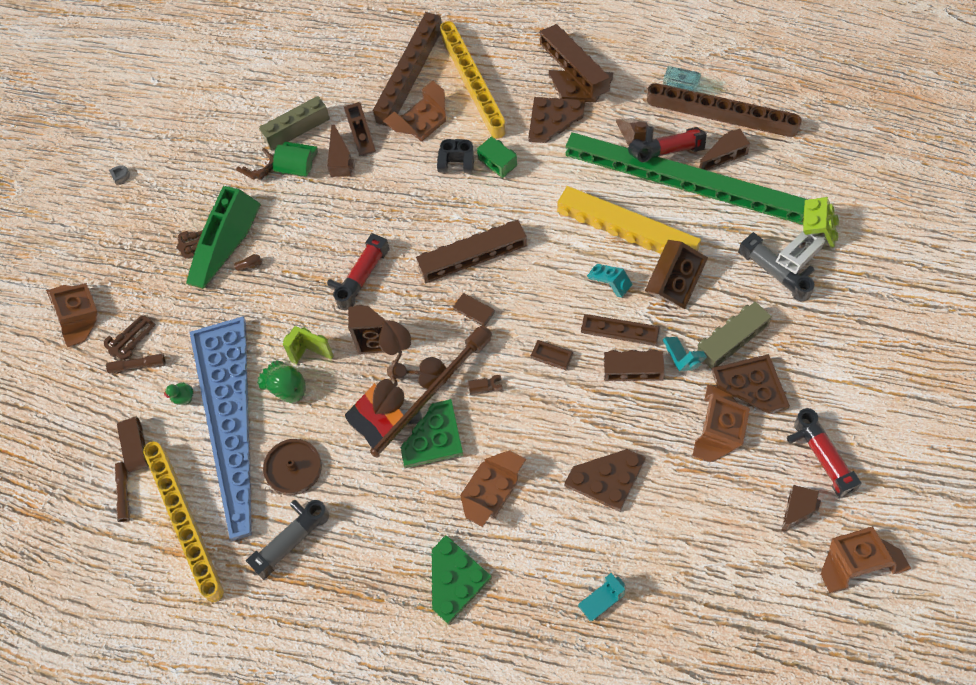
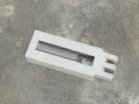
[776,231,827,274]

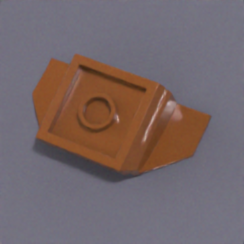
[383,81,446,141]
[46,283,98,347]
[692,384,750,462]
[460,451,526,527]
[820,526,911,593]

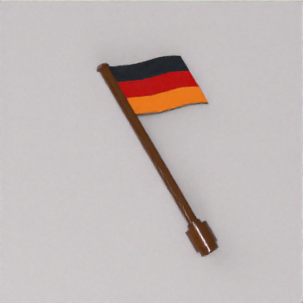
[345,325,492,458]

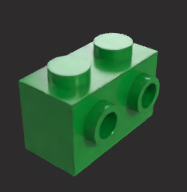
[477,136,517,179]

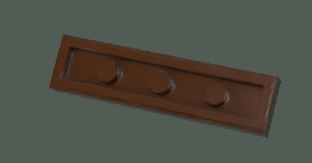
[581,314,660,346]

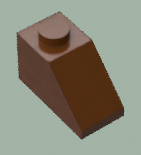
[781,484,821,531]

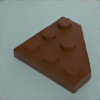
[528,97,585,143]
[711,354,790,414]
[564,449,646,512]

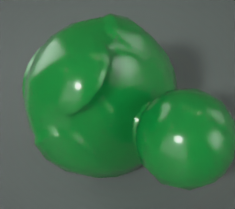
[164,382,194,405]

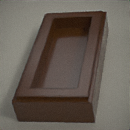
[453,293,495,326]
[530,340,573,371]

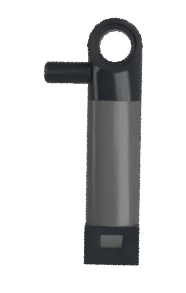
[738,232,815,302]
[245,500,329,580]

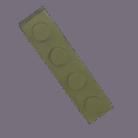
[259,96,330,151]
[697,301,772,369]

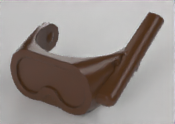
[236,148,274,180]

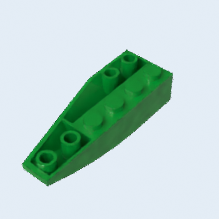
[186,185,261,289]

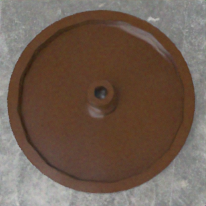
[263,439,322,496]

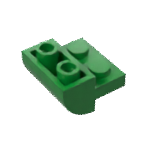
[273,142,318,177]

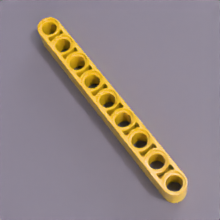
[440,21,506,139]
[143,442,224,602]

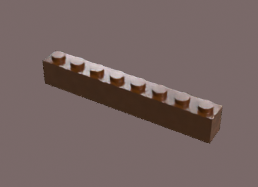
[373,12,442,127]

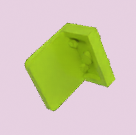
[803,197,839,248]
[283,326,334,364]

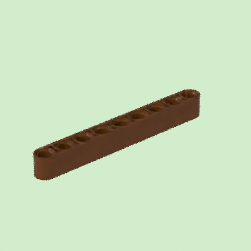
[647,83,802,137]

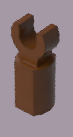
[468,375,503,394]

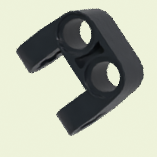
[437,139,474,173]

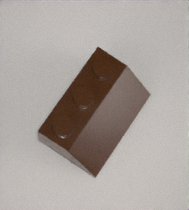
[645,240,708,309]
[348,305,385,354]

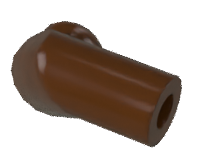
[234,254,262,271]

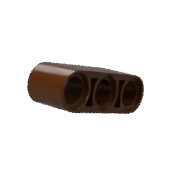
[117,416,149,473]

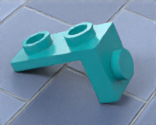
[587,264,633,298]
[663,337,707,371]
[578,573,625,622]

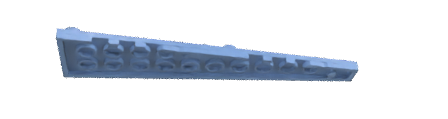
[189,316,252,541]

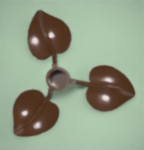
[373,320,448,414]

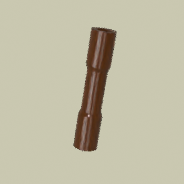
[106,353,166,374]
[115,462,130,522]

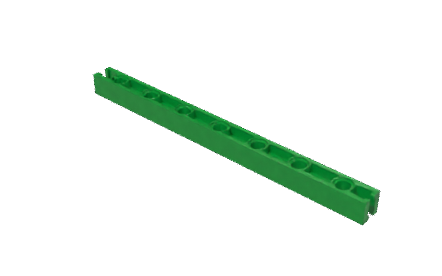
[566,132,808,225]

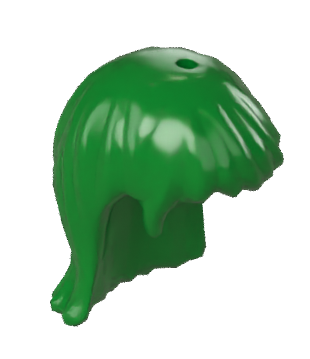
[257,360,306,404]

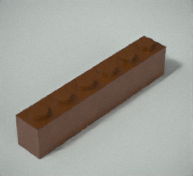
[540,24,611,98]
[416,220,527,284]

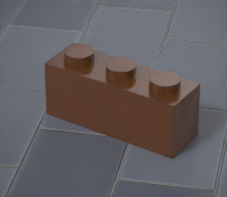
[603,349,664,381]

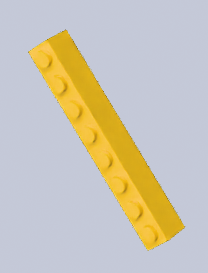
[557,186,701,255]

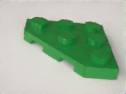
[400,399,464,468]
[431,535,492,625]

